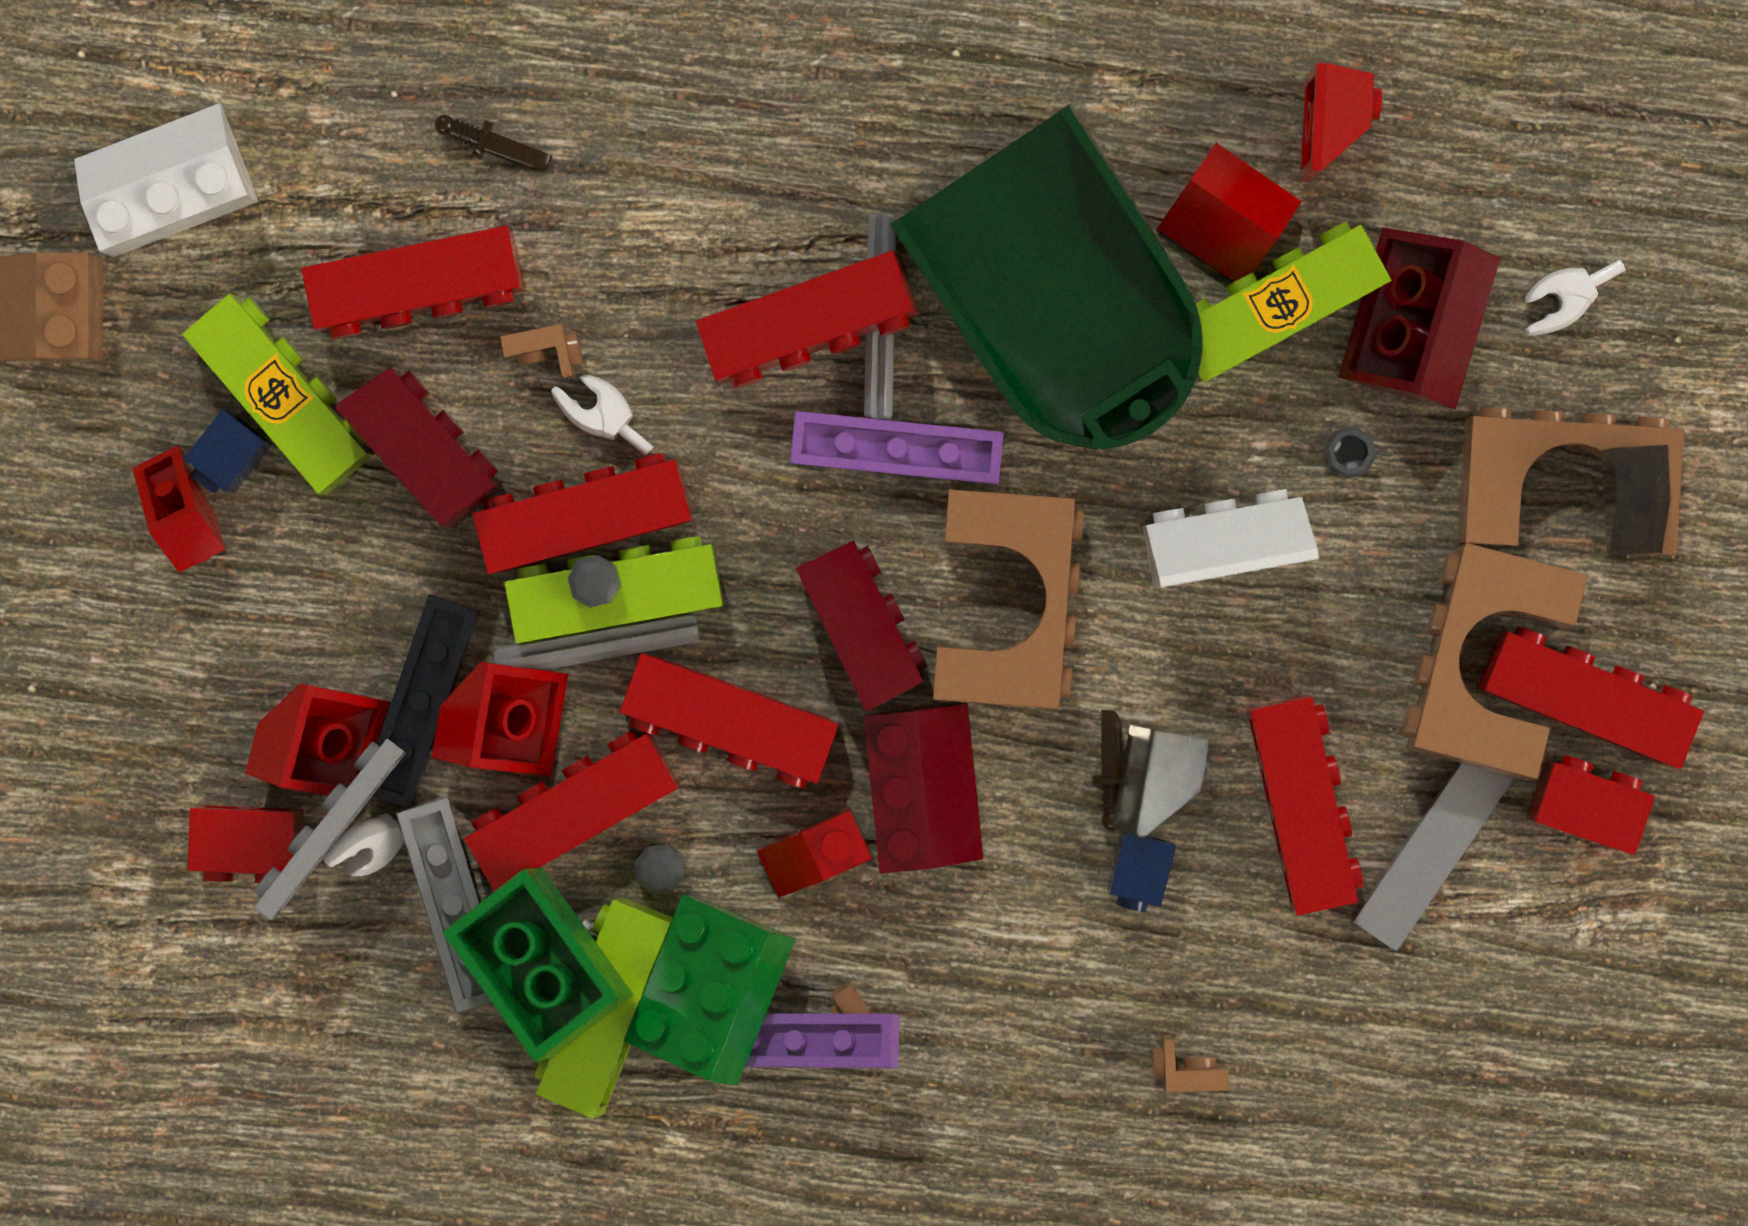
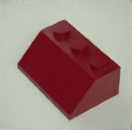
[1338,227,1501,409]
[335,368,501,528]
[796,540,928,712]
[864,704,983,874]

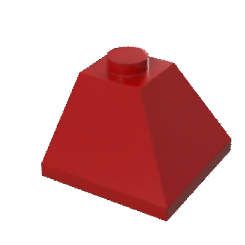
[1299,63,1382,183]
[432,662,569,776]
[245,683,390,796]

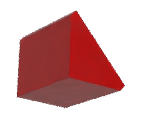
[1156,143,1302,283]

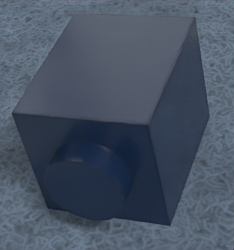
[183,409,273,494]
[1107,829,1176,912]

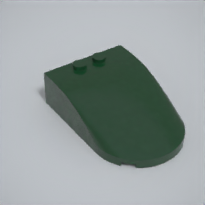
[890,104,1203,449]

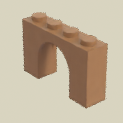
[1457,407,1685,556]
[933,489,1084,709]
[1402,543,1588,781]

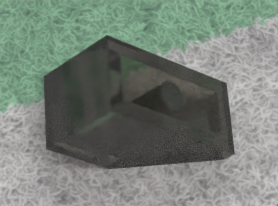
[1601,445,1671,556]
[1111,725,1210,836]

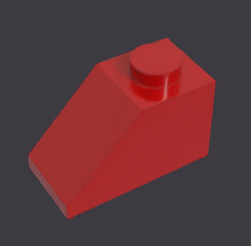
[132,445,225,573]
[757,807,873,898]

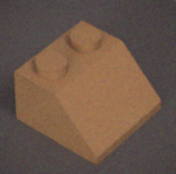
[0,252,103,362]

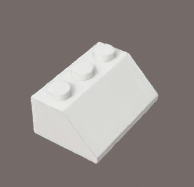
[74,103,259,257]
[1142,489,1319,588]

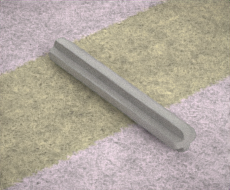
[864,213,897,420]
[494,612,699,670]

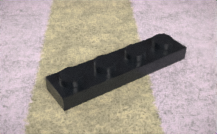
[373,594,481,808]

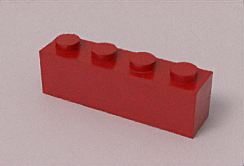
[301,225,525,340]
[696,250,921,389]
[472,453,694,575]
[1477,626,1705,770]
[619,652,840,789]
[1246,695,1364,916]
[464,729,681,892]

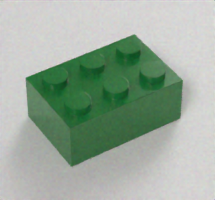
[442,868,634,1062]
[624,894,796,1085]

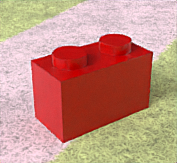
[1526,754,1655,855]
[187,805,304,883]

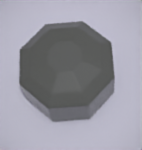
[1323,426,1377,479]
[568,555,622,608]
[635,843,686,894]

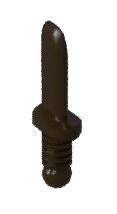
[434,115,553,170]
[1092,710,1131,831]

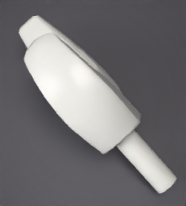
[1525,259,1626,336]
[551,374,654,457]
[323,801,424,876]

